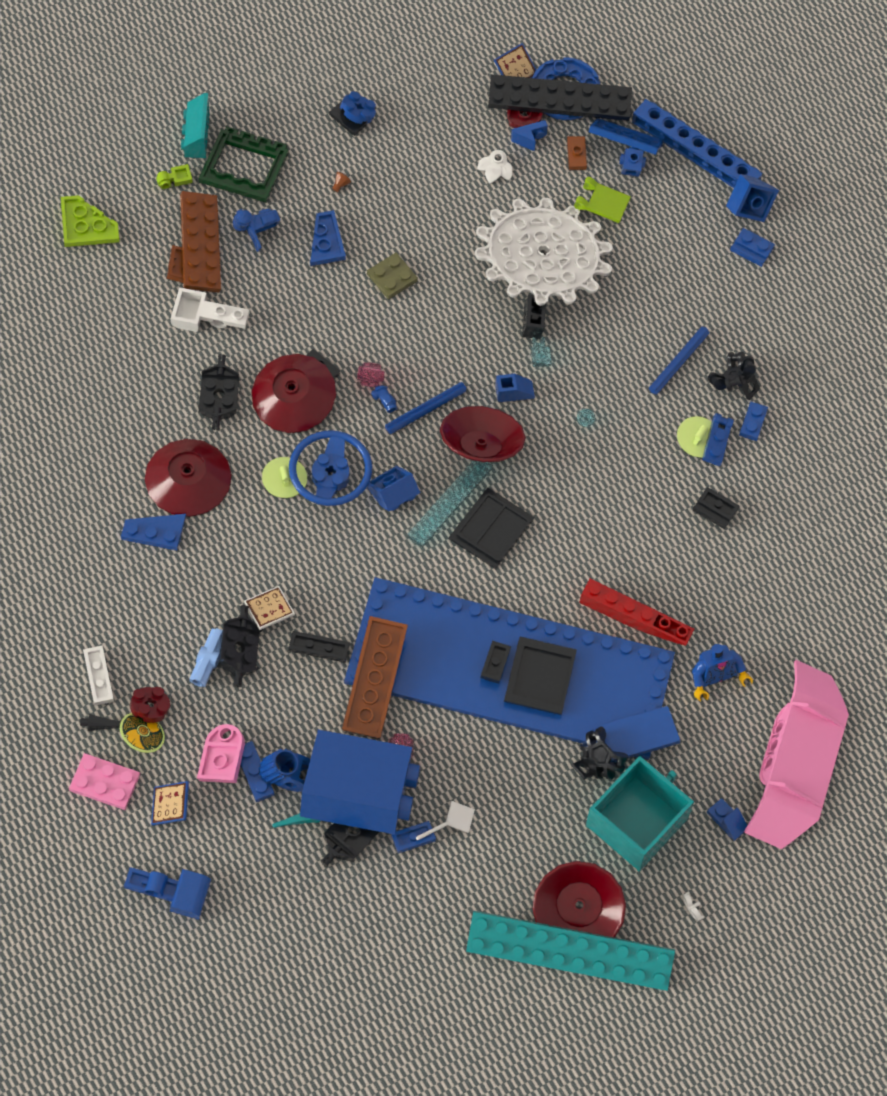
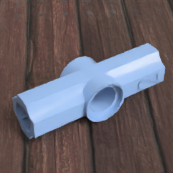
[190,628,223,687]

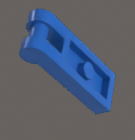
[702,413,734,466]

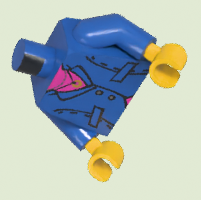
[692,644,753,702]

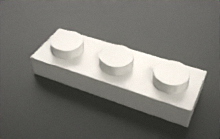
[83,646,114,706]

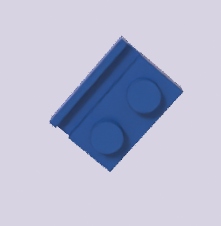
[730,228,775,267]

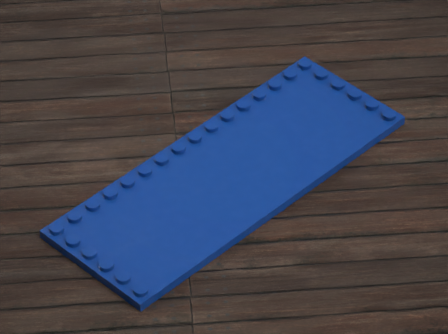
[344,577,675,760]

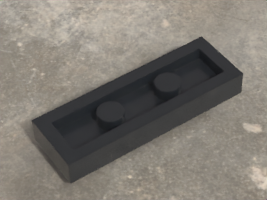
[288,631,350,663]

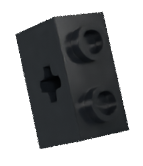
[522,294,546,339]

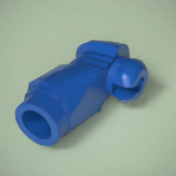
[371,385,397,413]

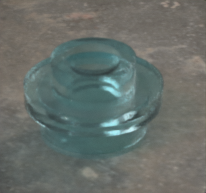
[576,408,595,427]

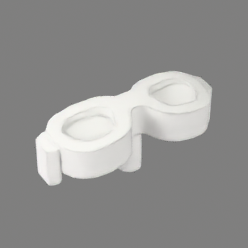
[683,892,704,921]

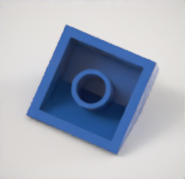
[726,174,779,222]
[367,465,421,511]

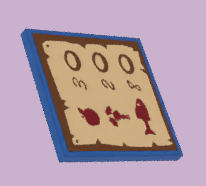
[494,43,536,78]
[151,781,189,826]

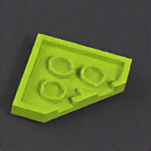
[61,195,120,247]

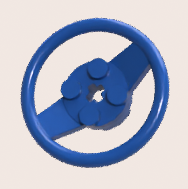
[289,430,372,507]

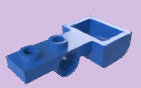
[124,867,211,920]

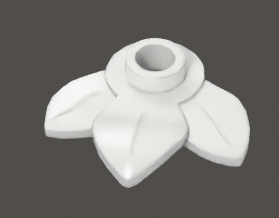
[477,150,513,184]

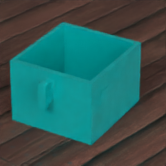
[585,756,694,872]

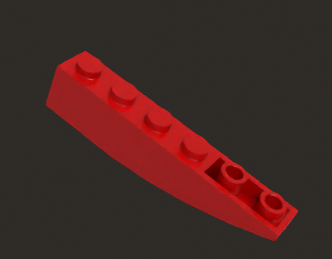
[579,578,694,646]

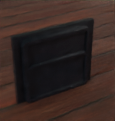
[448,487,534,569]
[504,636,577,715]

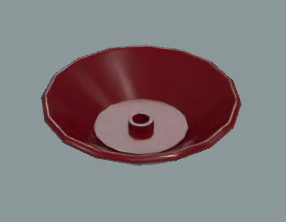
[251,354,336,433]
[440,406,526,462]
[144,439,232,517]
[532,861,626,938]

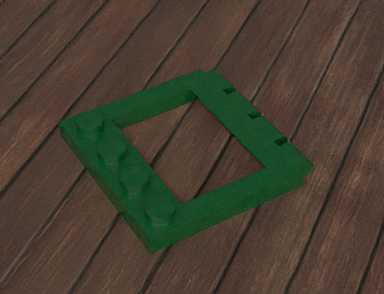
[198,126,289,203]

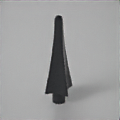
[80,714,121,731]

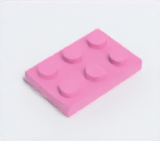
[69,753,140,810]

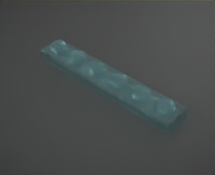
[407,460,493,548]

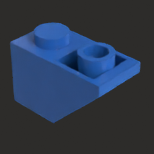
[495,373,535,402]

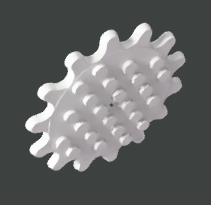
[475,198,613,306]

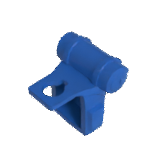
[233,208,281,252]

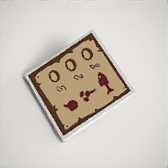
[244,586,295,630]

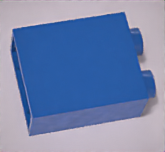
[300,729,420,835]

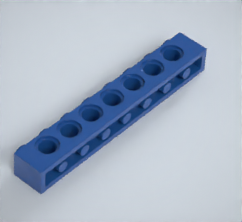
[632,99,763,188]

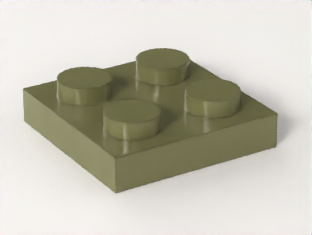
[367,252,418,300]

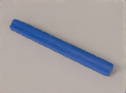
[649,326,709,395]
[385,382,466,434]

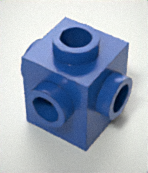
[619,147,646,177]

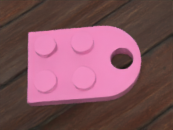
[197,724,245,783]

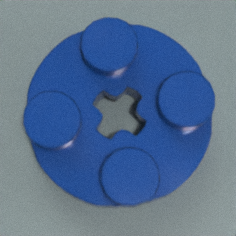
[340,91,376,124]

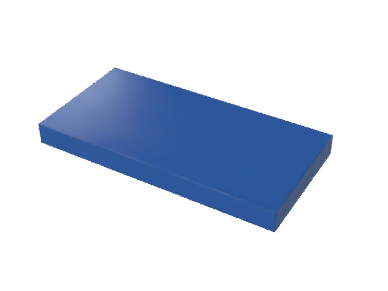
[588,118,664,155]
[593,706,680,762]

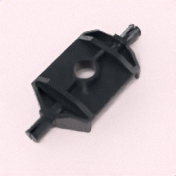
[198,354,239,430]
[220,605,263,687]
[321,823,379,867]

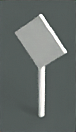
[416,801,475,840]

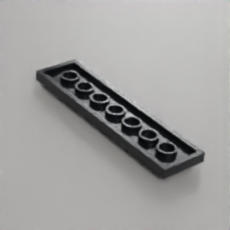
[488,74,632,121]

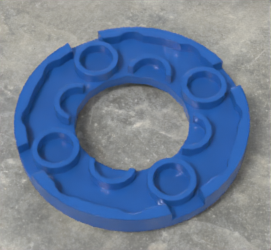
[532,57,600,120]

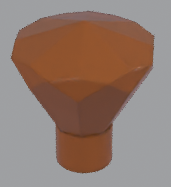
[332,172,351,192]

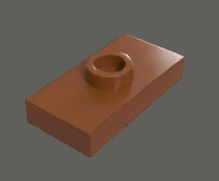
[567,136,587,170]
[166,245,183,283]

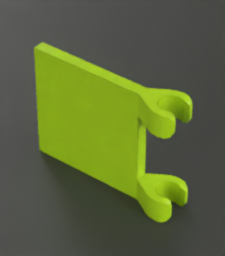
[574,177,631,223]

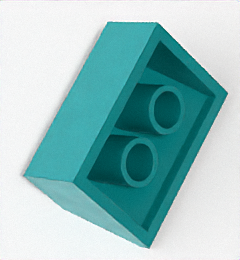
[181,93,210,158]

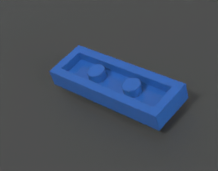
[240,741,275,802]

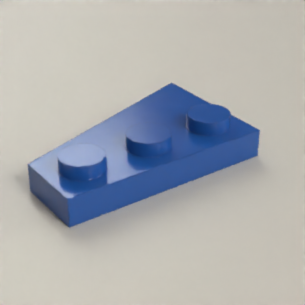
[310,210,346,266]
[121,514,186,551]

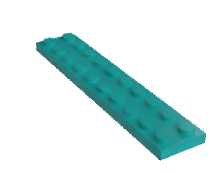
[466,910,675,991]

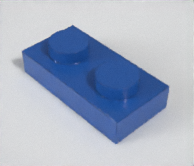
[739,401,768,441]
[391,821,436,854]

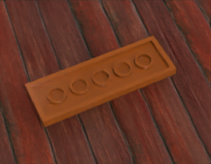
[180,191,221,293]
[342,616,408,739]

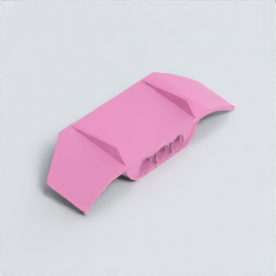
[744,660,849,849]

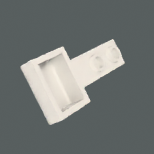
[171,287,250,332]

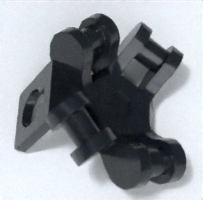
[707,352,760,400]
[572,727,629,780]

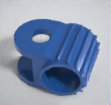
[258,748,310,792]

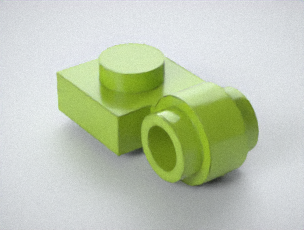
[156,164,193,189]

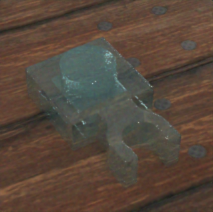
[530,337,552,367]

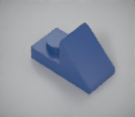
[511,120,548,151]
[707,798,748,841]

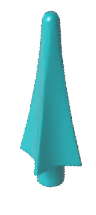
[272,813,320,828]

